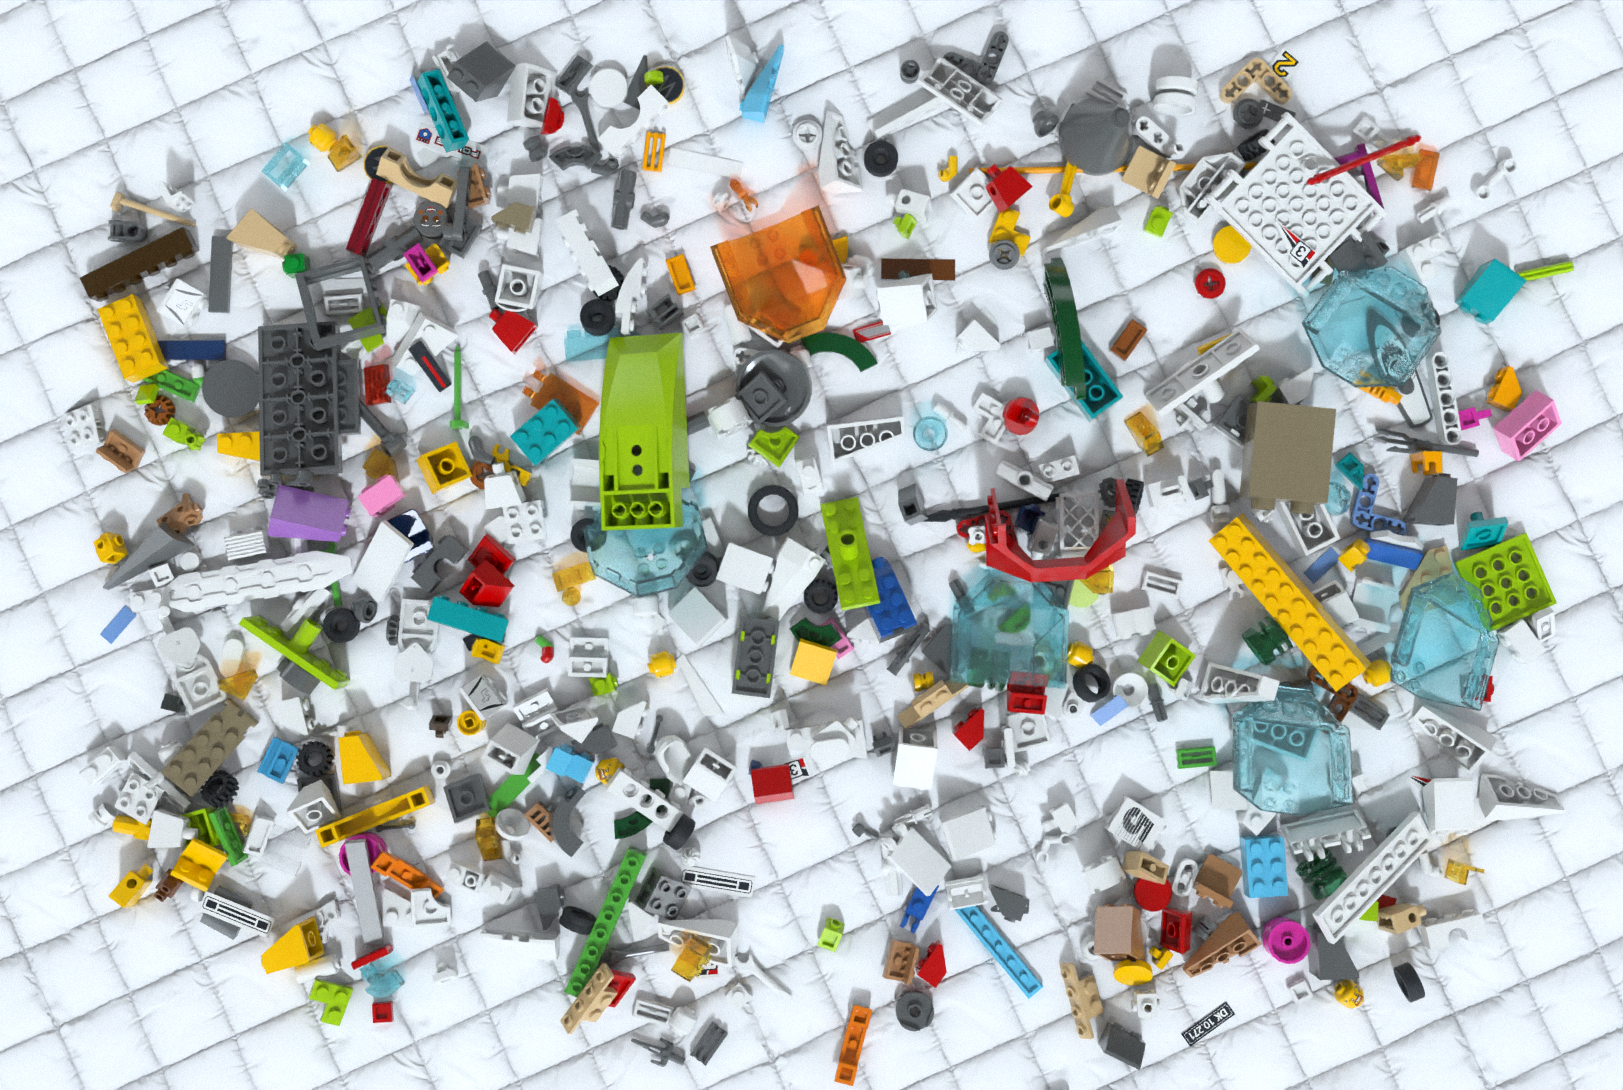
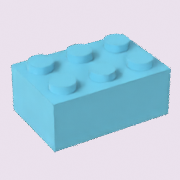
[1240,834,1288,898]

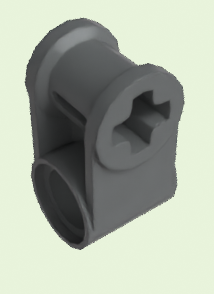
[108,220,148,242]

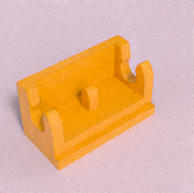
[1409,451,1442,475]

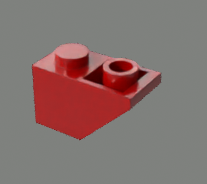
[952,707,984,751]
[915,940,947,988]

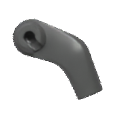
[468,436,496,465]

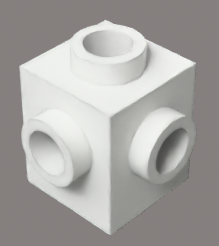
[1131,989,1160,1020]

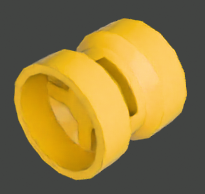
[913,671,934,692]

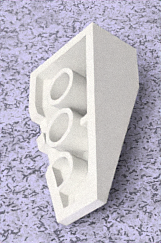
[725,35,758,96]
[818,111,863,194]
[1043,205,1123,255]

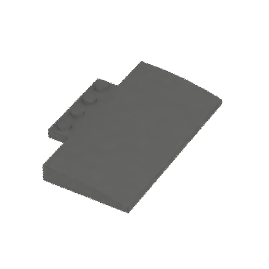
[258,321,361,476]

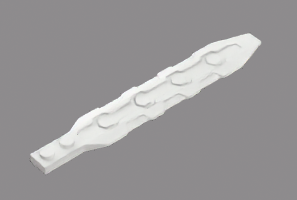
[129,551,353,613]

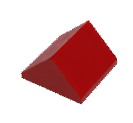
[751,764,794,804]
[1160,907,1192,954]

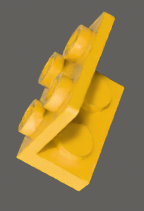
[170,838,228,892]

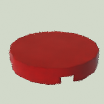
[1133,878,1172,912]

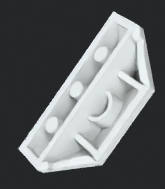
[1178,152,1246,225]

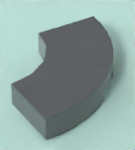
[549,145,603,171]

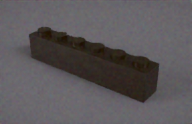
[80,227,199,302]

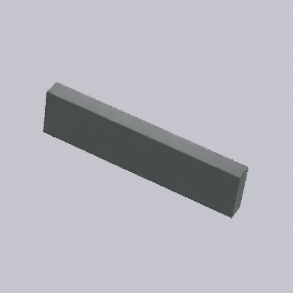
[208,236,233,313]

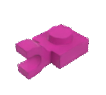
[1458,407,1492,431]

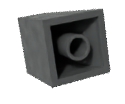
[447,42,516,102]
[1402,473,1458,526]
[1306,922,1359,980]

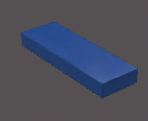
[1364,538,1423,570]

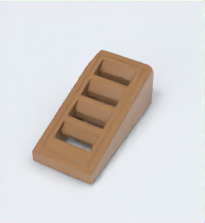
[524,801,553,842]

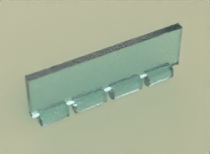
[564,326,641,362]

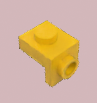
[471,638,505,664]

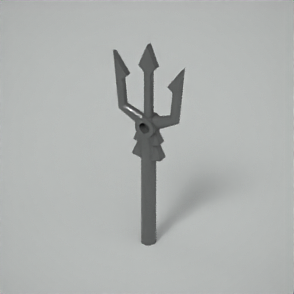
[1373,428,1479,457]

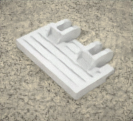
[1281,809,1371,861]

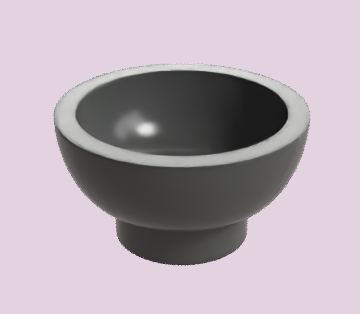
[1032,111,1059,138]

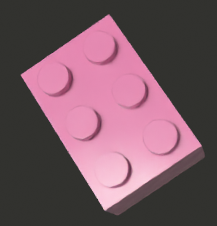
[1493,390,1562,462]

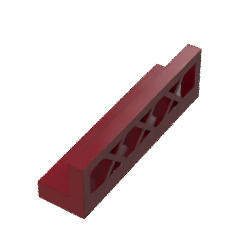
[346,178,392,257]

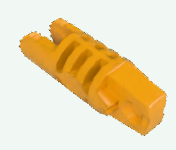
[1352,370,1403,405]

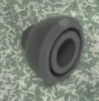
[351,597,377,623]

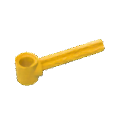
[1049,161,1077,218]

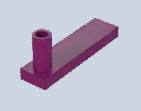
[1334,143,1384,220]

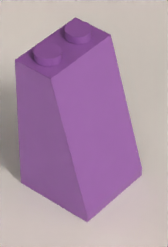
[268,485,352,542]

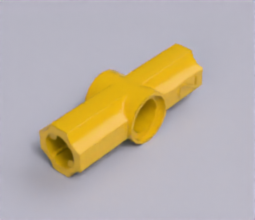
[112,814,152,840]

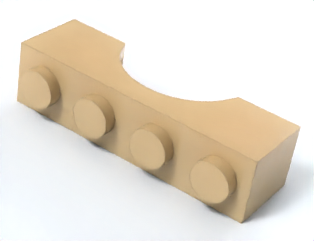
[376,147,458,208]

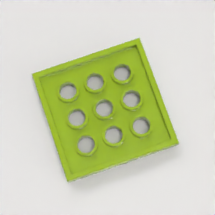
[1454,533,1557,633]

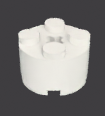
[707,397,752,439]
[1081,854,1126,894]

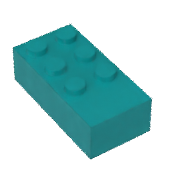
[1044,340,1123,422]

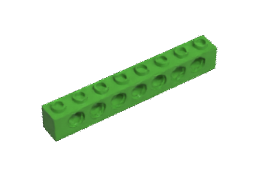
[565,846,648,997]

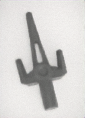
[631,1038,686,1067]

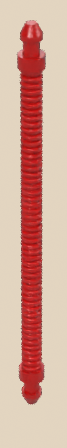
[1307,135,1422,185]

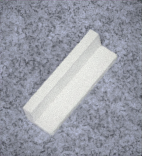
[867,89,945,141]

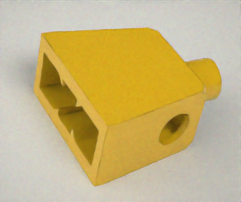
[108,863,154,908]

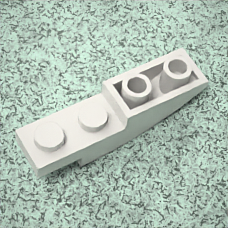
[615,258,648,337]

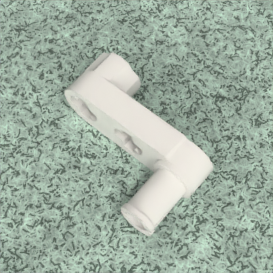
[1131,116,1186,159]

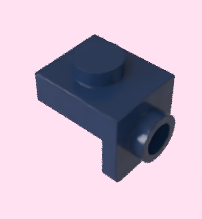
[1013,504,1046,534]

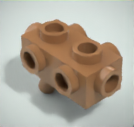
[156,493,204,534]

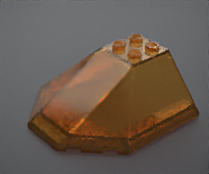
[710,205,846,343]

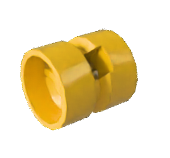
[457,709,487,736]

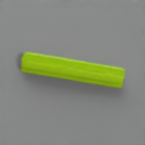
[1517,261,1574,281]

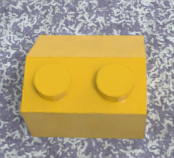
[416,441,472,495]

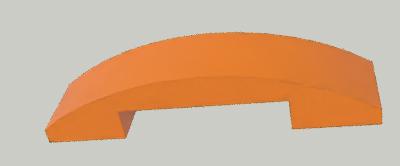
[370,851,444,900]
[834,1004,872,1086]

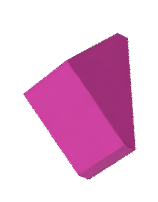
[403,243,438,283]

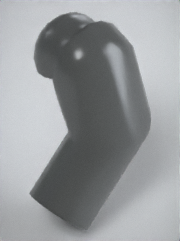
[640,211,670,228]

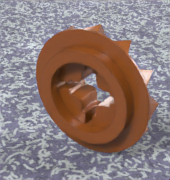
[144,395,176,426]
[470,461,494,489]

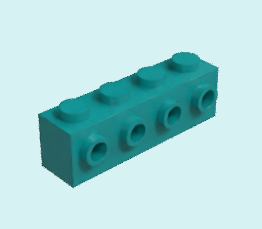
[427,595,509,643]

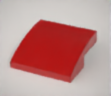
[1007,670,1047,715]

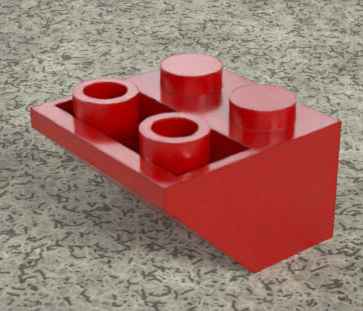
[459,560,515,608]

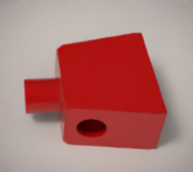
[985,163,1033,213]
[489,309,538,355]

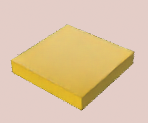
[790,639,837,685]

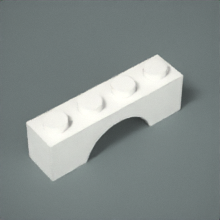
[597,85,669,158]

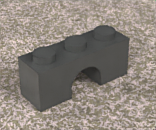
[410,534,470,593]

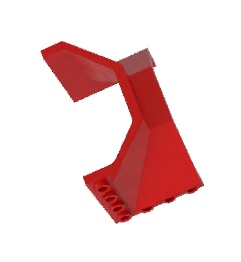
[985,479,1136,583]

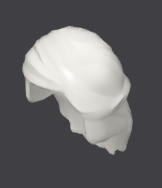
[655,735,693,786]

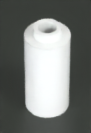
[723,300,752,345]
[295,954,342,984]

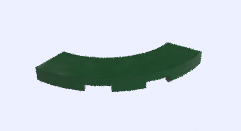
[801,332,878,372]
[614,778,670,839]

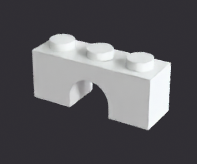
[1420,909,1488,950]

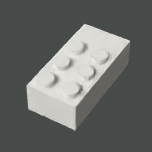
[1275,501,1341,556]

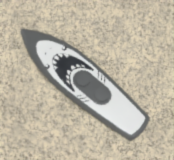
[1367,309,1433,429]

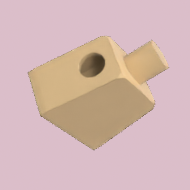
[1377,903,1426,934]

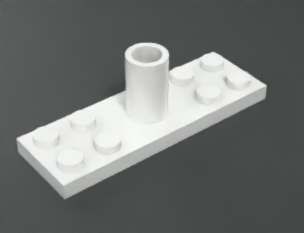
[1144,328,1260,417]

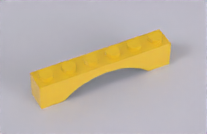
[315,785,435,848]

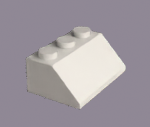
[507,62,557,129]

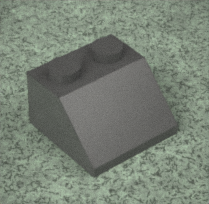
[1098,1022,1146,1070]

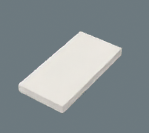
[351,520,414,604]

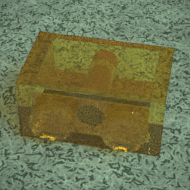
[671,935,712,982]

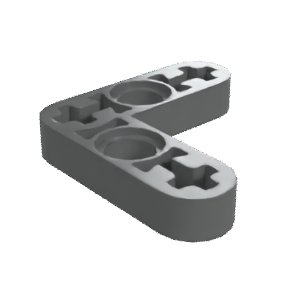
[943,31,1009,86]

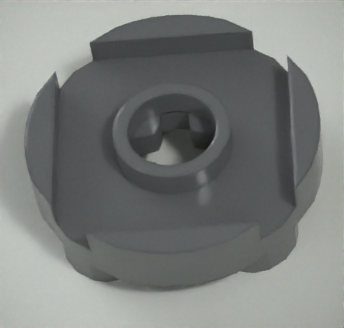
[895,991,934,1031]

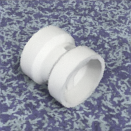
[88,802,117,830]

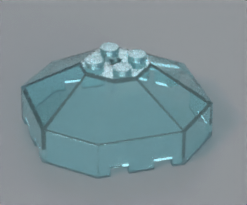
[583,499,708,598]

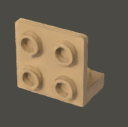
[1121,146,1177,199]

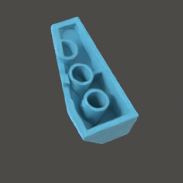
[739,44,784,123]

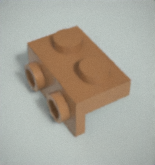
[457,163,492,210]
[96,429,146,473]
[882,939,920,985]

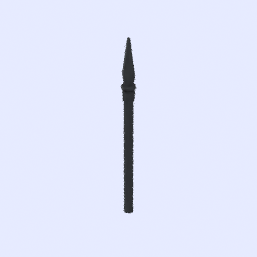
[921,492,1066,522]

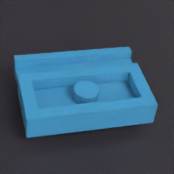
[257,737,301,784]

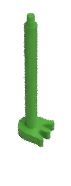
[450,346,469,430]

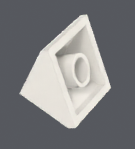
[550,706,598,743]

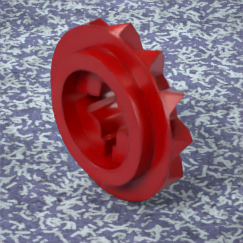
[1195,268,1226,299]

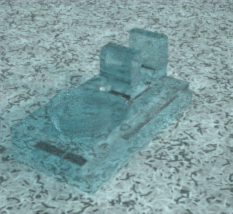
[385,377,416,405]

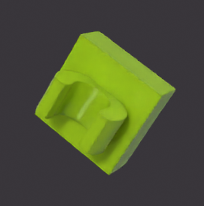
[893,213,917,239]

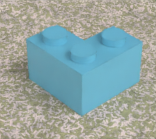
[545,743,595,784]

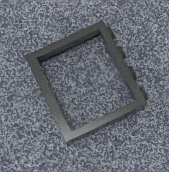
[295,256,387,351]

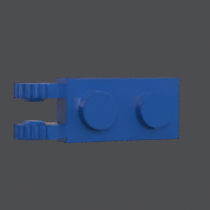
[899,885,939,933]

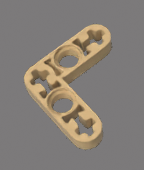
[1219,58,1292,105]

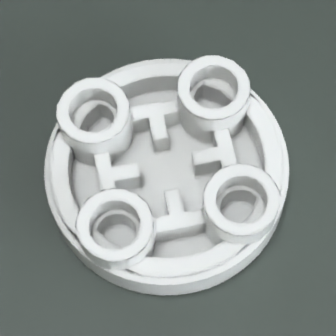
[590,68,628,108]

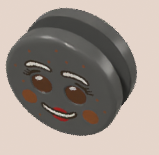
[413,201,451,239]

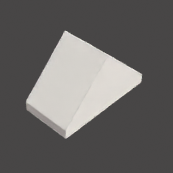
[627,899,655,941]

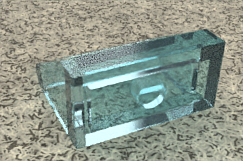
[261,142,310,191]

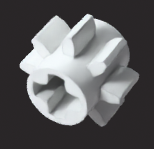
[1251,509,1276,523]

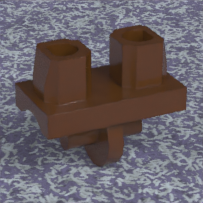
[153,868,184,902]

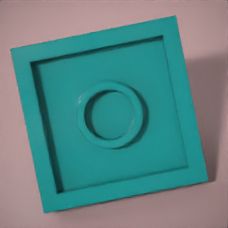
[1459,512,1509,550]

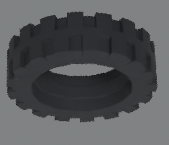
[748,485,799,536]

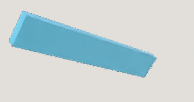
[954,906,1043,999]

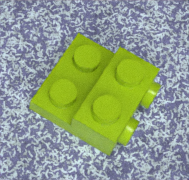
[181,806,221,848]

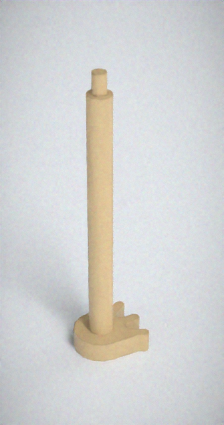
[110,192,196,227]

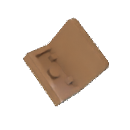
[1192,854,1242,909]

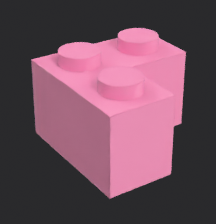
[358,474,407,518]

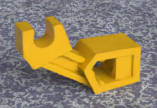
[492,444,532,487]

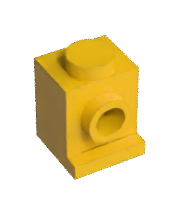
[1338,538,1371,572]

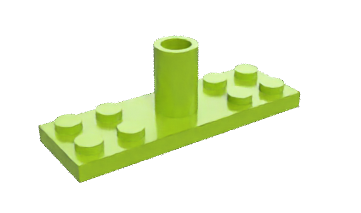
[820,497,880,611]
[239,615,350,690]

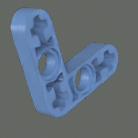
[1350,474,1407,536]

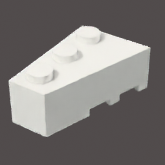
[392,311,458,376]

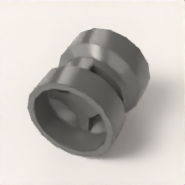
[900,60,920,84]
[523,135,548,162]
[1191,914,1218,941]

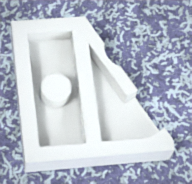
[383,888,411,927]

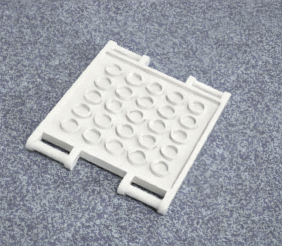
[1204,112,1388,300]

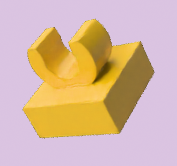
[1149,946,1173,970]

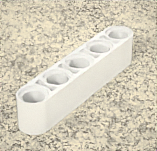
[1426,352,1462,446]

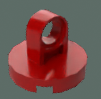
[1002,396,1039,435]

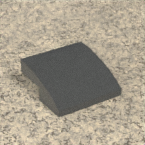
[200,885,254,940]

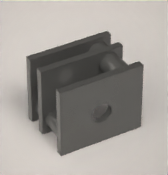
[646,293,683,331]

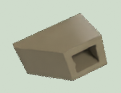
[491,202,537,234]

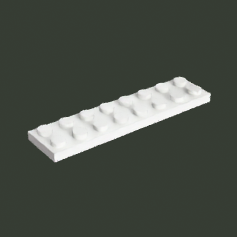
[1313,811,1433,944]

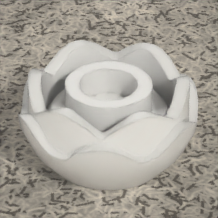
[1081,935,1100,960]

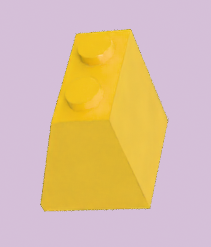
[338,730,391,785]
[261,916,325,974]

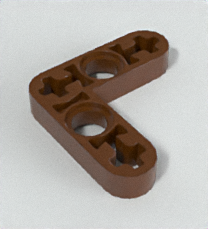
[1307,665,1358,735]

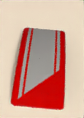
[853,321,891,343]

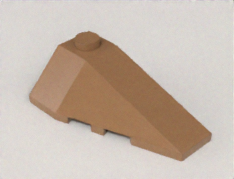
[1182,911,1262,978]

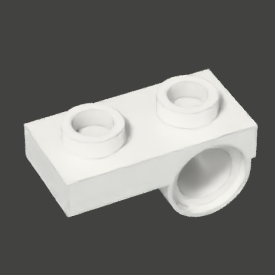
[1038,455,1081,483]

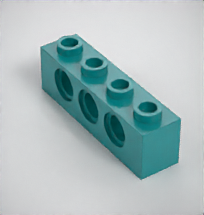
[416,69,469,153]

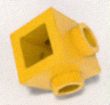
[93,532,128,564]

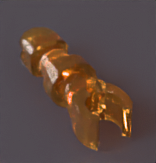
[730,179,758,212]

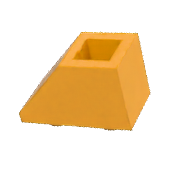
[1486,366,1522,412]

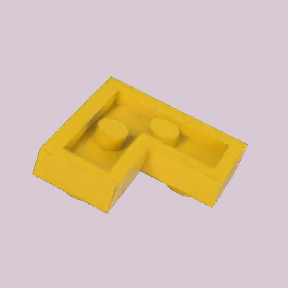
[988,208,1031,256]

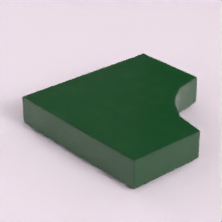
[789,617,842,647]

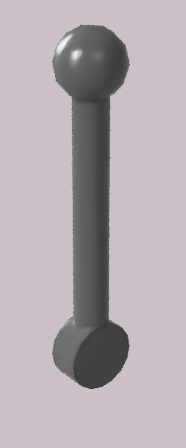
[647,715,663,754]
[375,822,416,833]

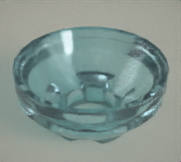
[913,416,948,451]
[1324,481,1351,516]

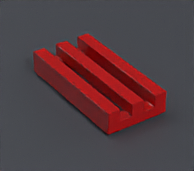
[351,944,393,970]

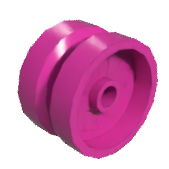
[339,832,388,876]
[1261,916,1311,964]

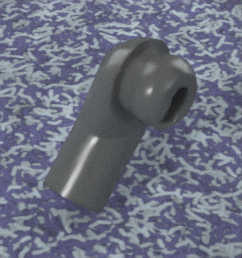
[591,157,619,176]

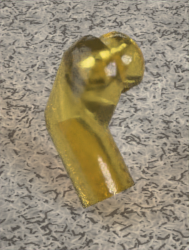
[229,812,252,835]

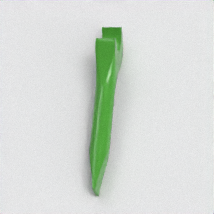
[318,541,343,607]

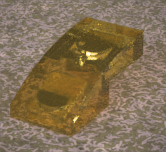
[552,561,596,592]

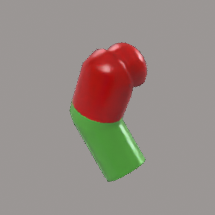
[535,635,554,664]

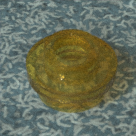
[562,587,581,606]

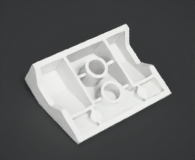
[917,56,1003,126]

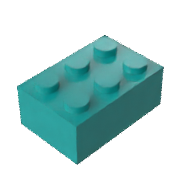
[510,398,582,466]

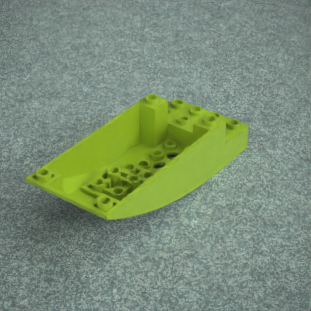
[599,333,690,531]

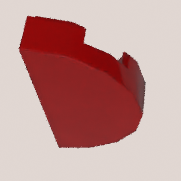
[540,97,564,135]

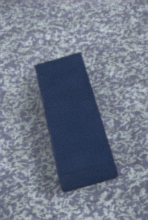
[157,340,226,361]

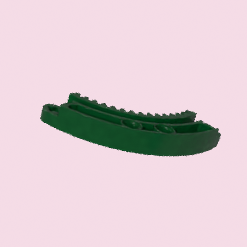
[1044,257,1086,400]

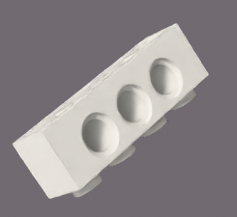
[605,767,684,832]

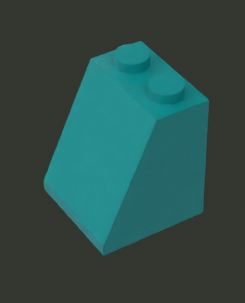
[1455,258,1527,324]

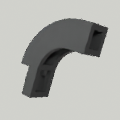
[549,785,586,857]

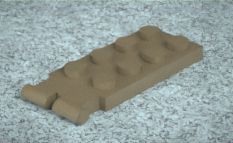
[161,698,259,797]

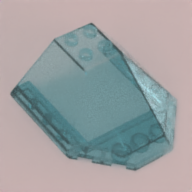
[1302,267,1442,388]
[950,569,1069,689]
[1390,572,1499,711]
[1232,686,1353,816]

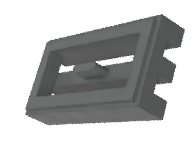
[555,55,593,96]
[1349,693,1390,730]
[690,1022,728,1066]

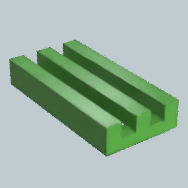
[1176,746,1217,769]

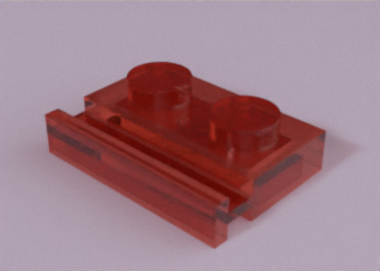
[364,364,391,406]

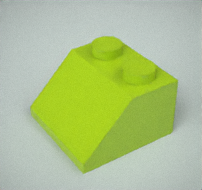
[1137,630,1196,687]

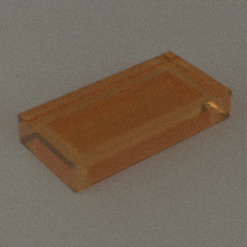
[1411,149,1440,191]

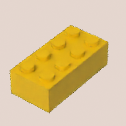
[97,294,168,383]

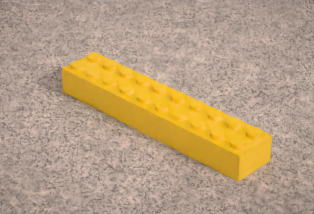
[1208,513,1371,691]

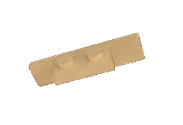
[897,673,969,729]
[1059,962,1104,1040]
[560,963,617,1034]

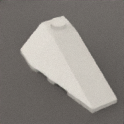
[762,537,825,621]
[1413,704,1497,775]
[1479,774,1565,820]
[658,919,739,968]
[480,929,560,963]

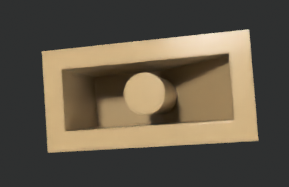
[1122,851,1169,884]

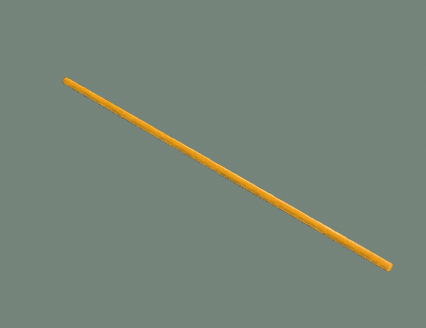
[969,162,1258,175]

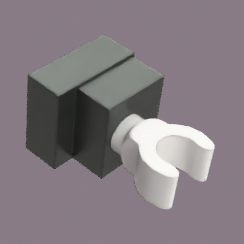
[160,681,186,713]

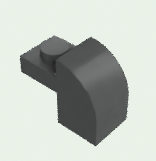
[277,656,321,695]

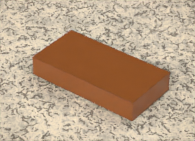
[1109,319,1147,362]

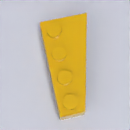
[217,431,260,462]

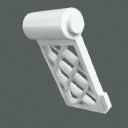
[1055,493,1099,559]

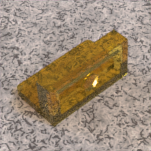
[1444,859,1485,885]

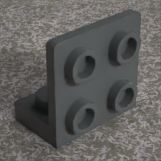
[1328,231,1388,287]
[635,867,692,920]

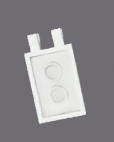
[880,822,952,896]

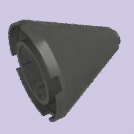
[1059,99,1133,176]

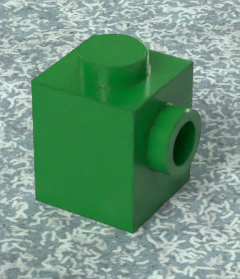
[282,253,311,279]

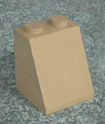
[226,208,298,260]

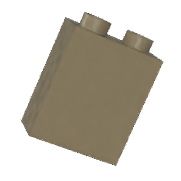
[1239,401,1336,514]

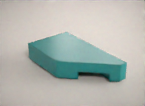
[1335,452,1364,491]

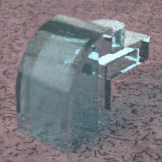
[359,962,406,998]

